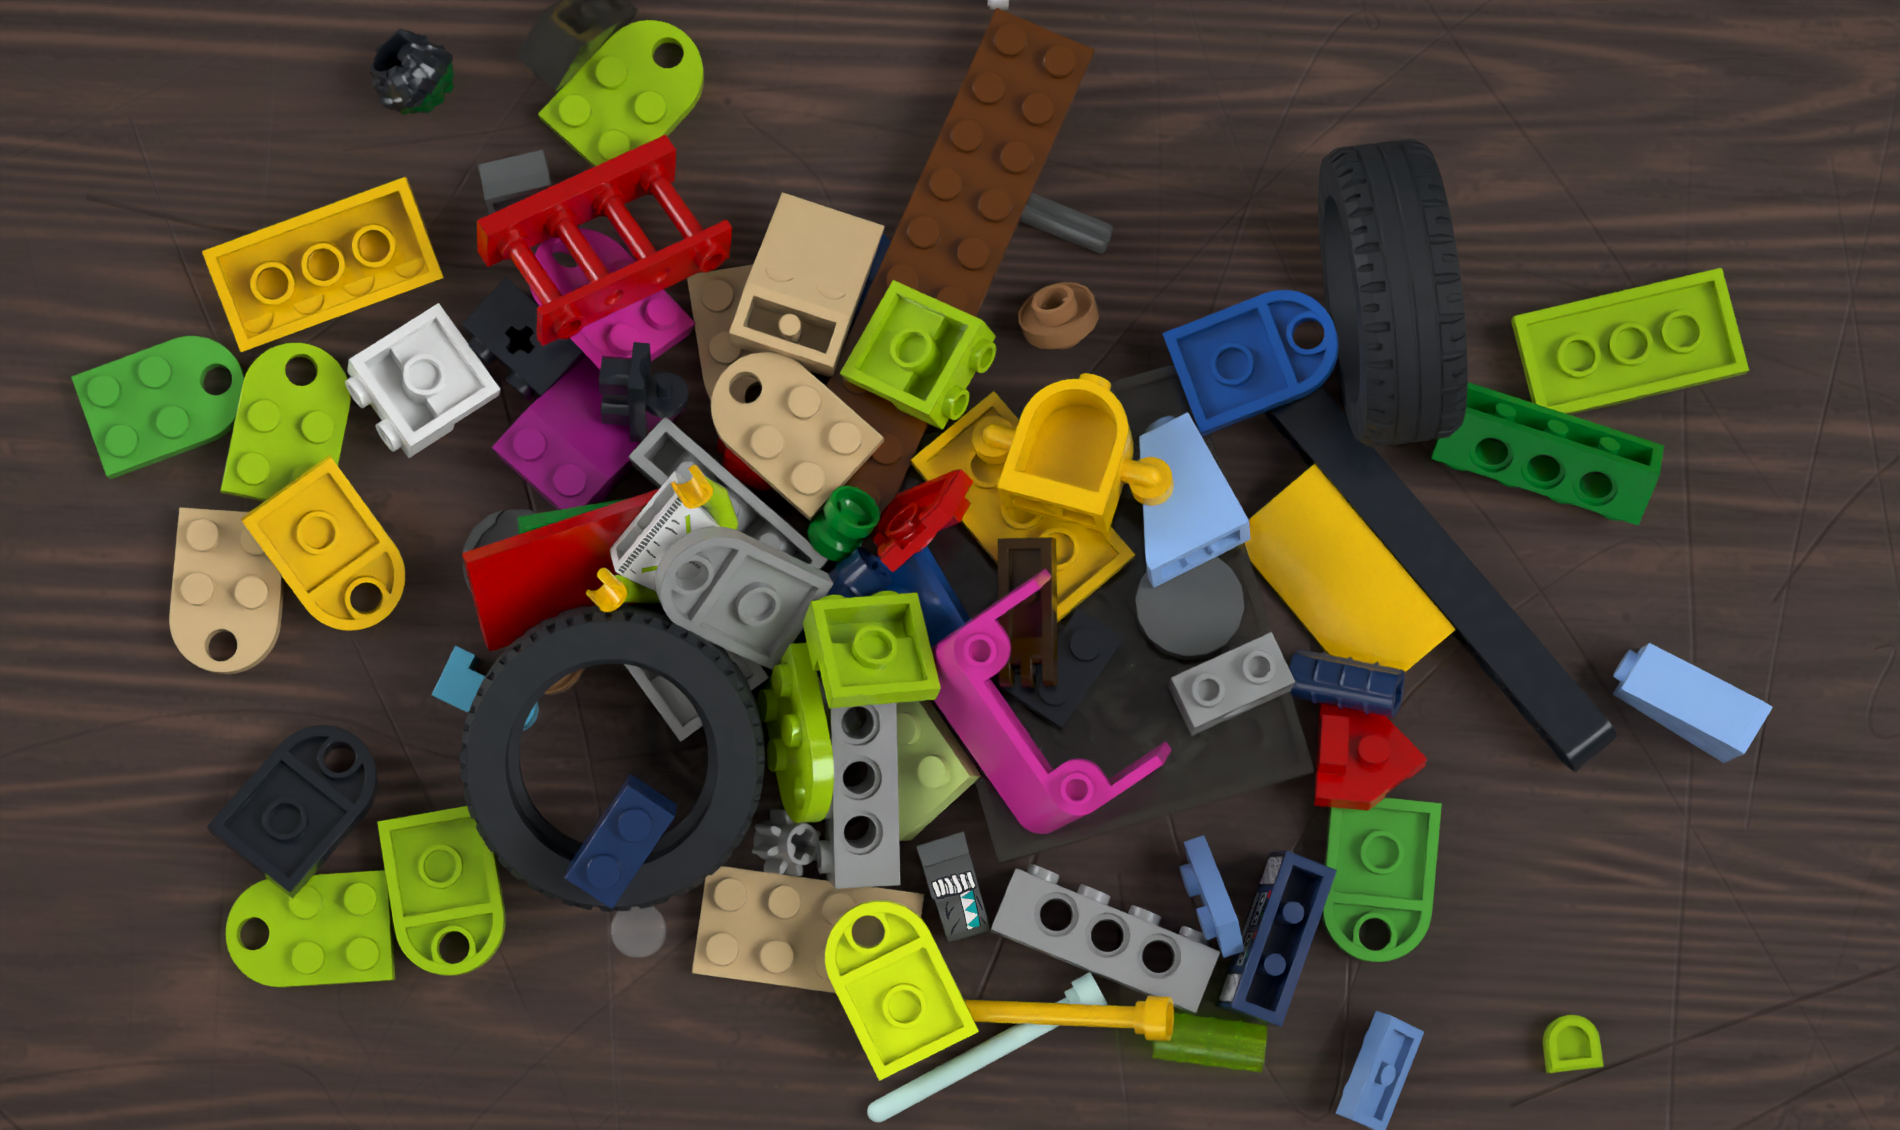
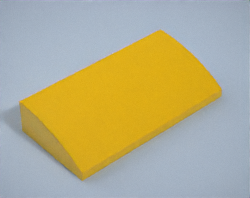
[202,177,444,352]
[1236,464,1456,672]

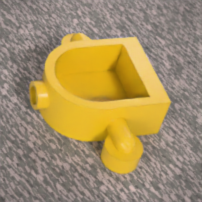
[972,373,1174,533]

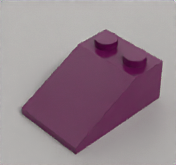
[492,355,686,510]

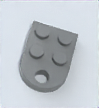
[655,527,833,670]

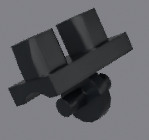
[599,342,689,442]

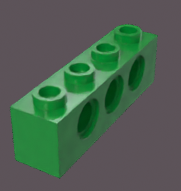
[1431,382,1664,526]

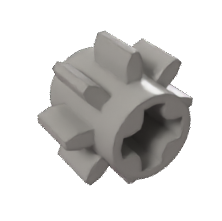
[752,808,821,876]

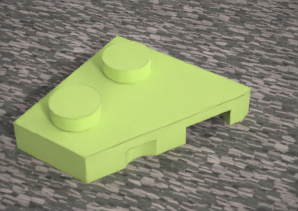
[896,700,981,841]

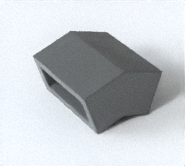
[478,150,553,215]

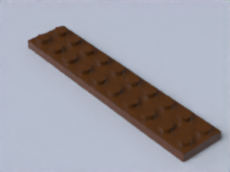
[820,8,1095,514]

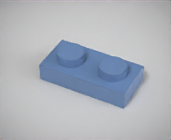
[1179,835,1244,958]
[1336,1011,1424,1130]

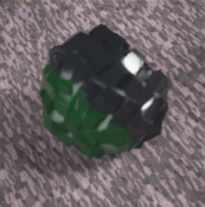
[369,29,455,115]

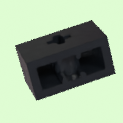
[462,277,586,401]

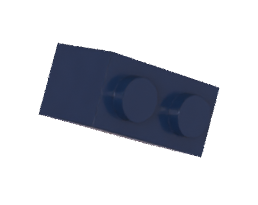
[565,774,677,909]

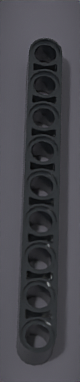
[1264,386,1617,772]

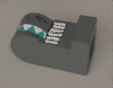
[916,832,990,944]

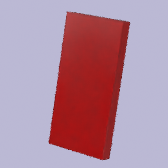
[462,489,659,652]

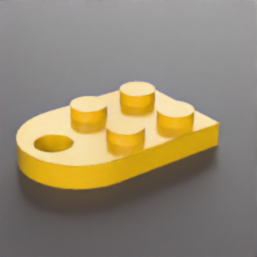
[241,455,405,631]

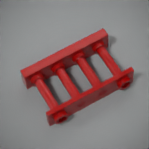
[477,134,732,346]

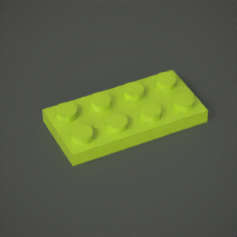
[1511,268,1749,415]

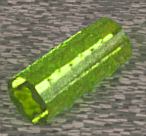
[1151,1013,1267,1073]

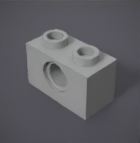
[1168,632,1295,736]

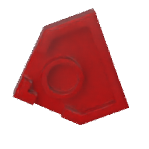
[870,469,974,572]
[1314,703,1427,811]

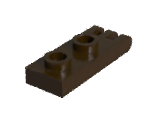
[998,537,1058,688]

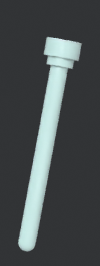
[867,972,1108,1122]

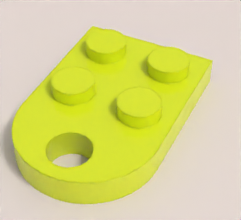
[825,900,979,1081]

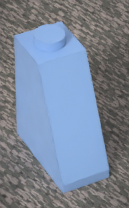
[1139,412,1250,588]
[1613,643,1773,763]

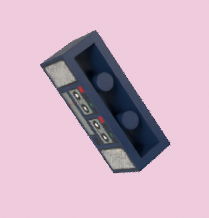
[1215,851,1337,1027]

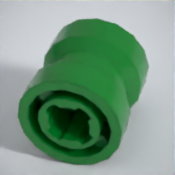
[807,485,880,562]

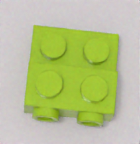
[840,280,996,430]
[803,591,941,709]

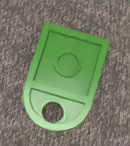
[71,336,246,479]
[1321,798,1442,963]

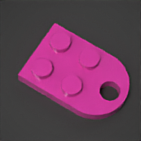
[530,228,696,369]

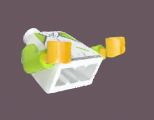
[586,464,739,612]

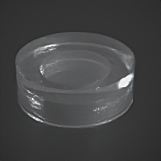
[611,906,667,958]

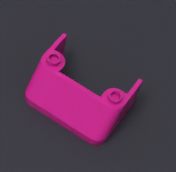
[931,568,1172,834]

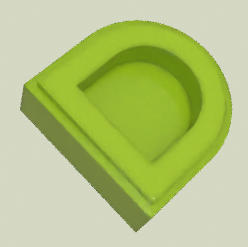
[1543,1015,1604,1073]

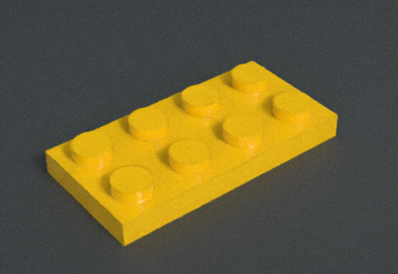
[911,391,1135,623]

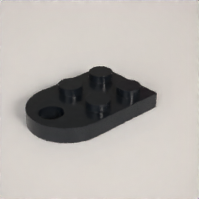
[207,725,378,899]

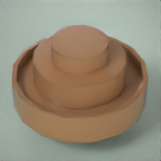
[1018,282,1099,349]

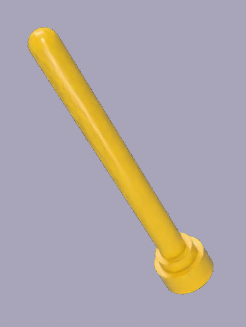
[964,996,1174,1041]

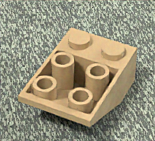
[729,192,885,378]

